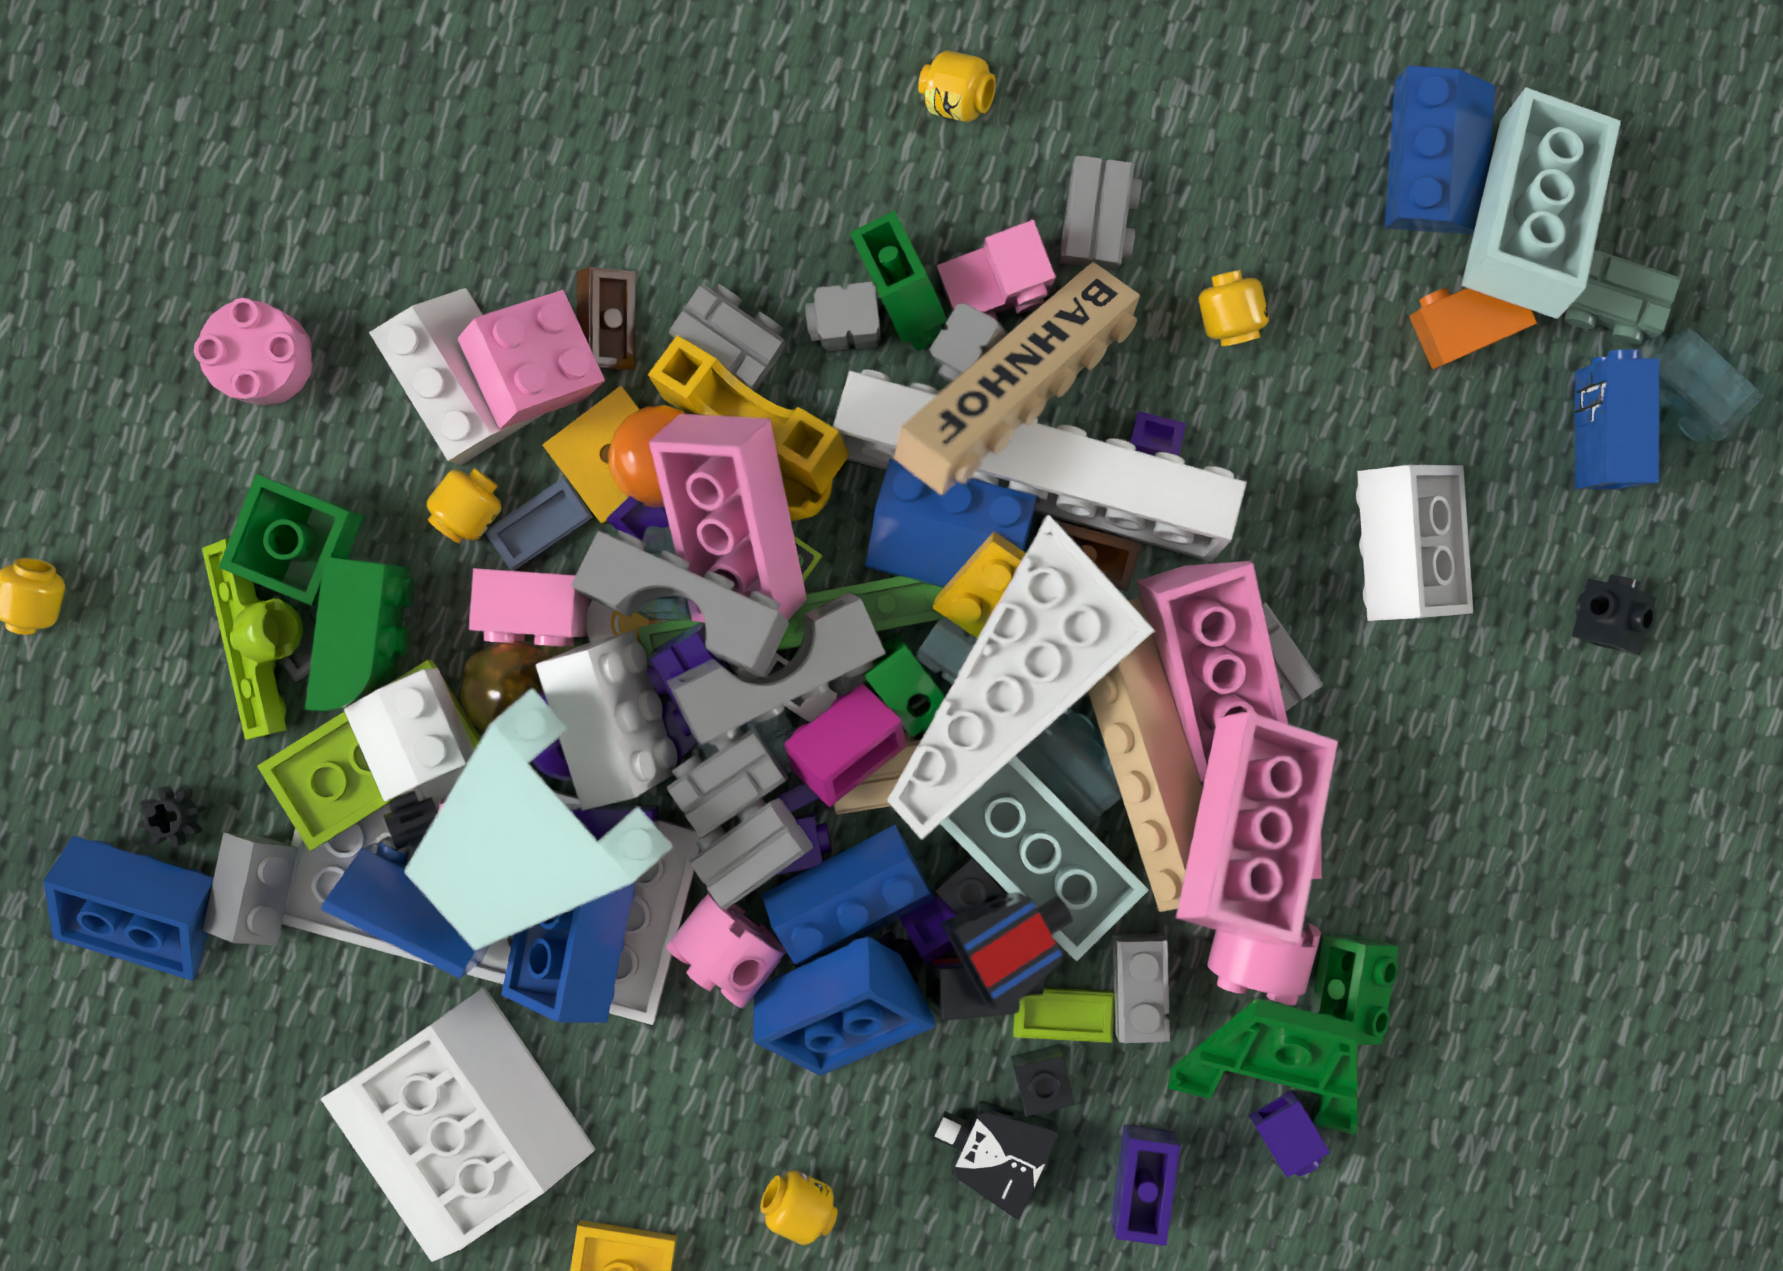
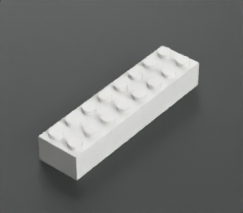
[833,370,1246,562]

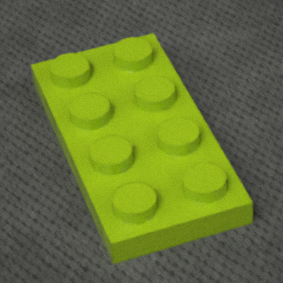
[257,660,482,851]

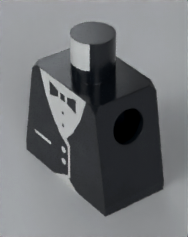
[932,1101,1059,1220]

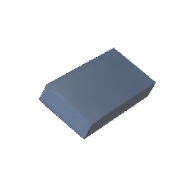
[485,476,595,571]

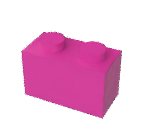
[784,683,907,807]

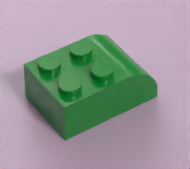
[305,557,415,711]

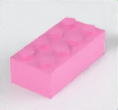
[649,414,807,623]
[1176,712,1338,945]

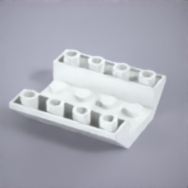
[321,987,595,1262]

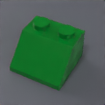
[218,474,365,606]

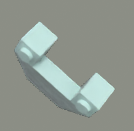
[404,689,673,950]

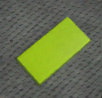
[1013,987,1115,1043]

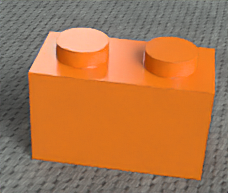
[1409,287,1537,370]

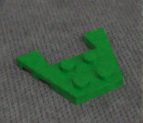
[1167,998,1358,1135]

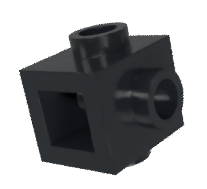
[1572,574,1656,656]

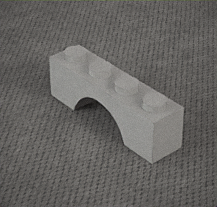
[571,531,790,678]
[667,593,885,745]

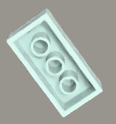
[1462,87,1620,319]
[940,755,1148,961]

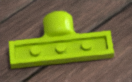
[202,538,303,740]

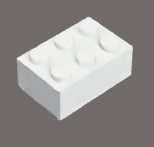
[536,631,677,810]

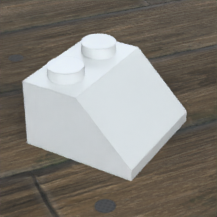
[344,668,475,802]

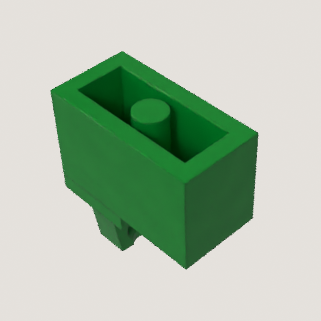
[850,210,947,351]

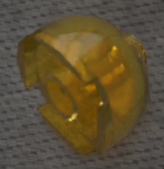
[461,640,552,733]

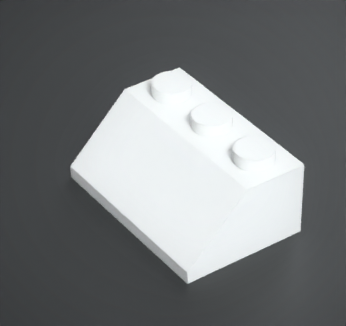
[369,288,542,465]
[1356,465,1473,621]

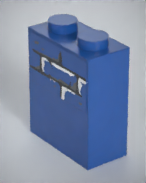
[1575,349,1659,489]

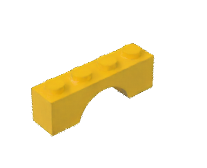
[648,335,850,495]

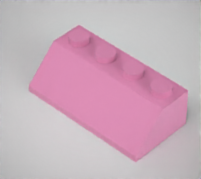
[1137,561,1288,783]

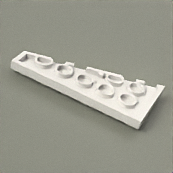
[887,514,1154,839]

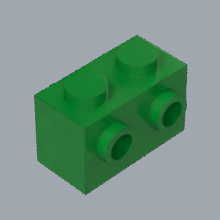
[1310,934,1399,1046]

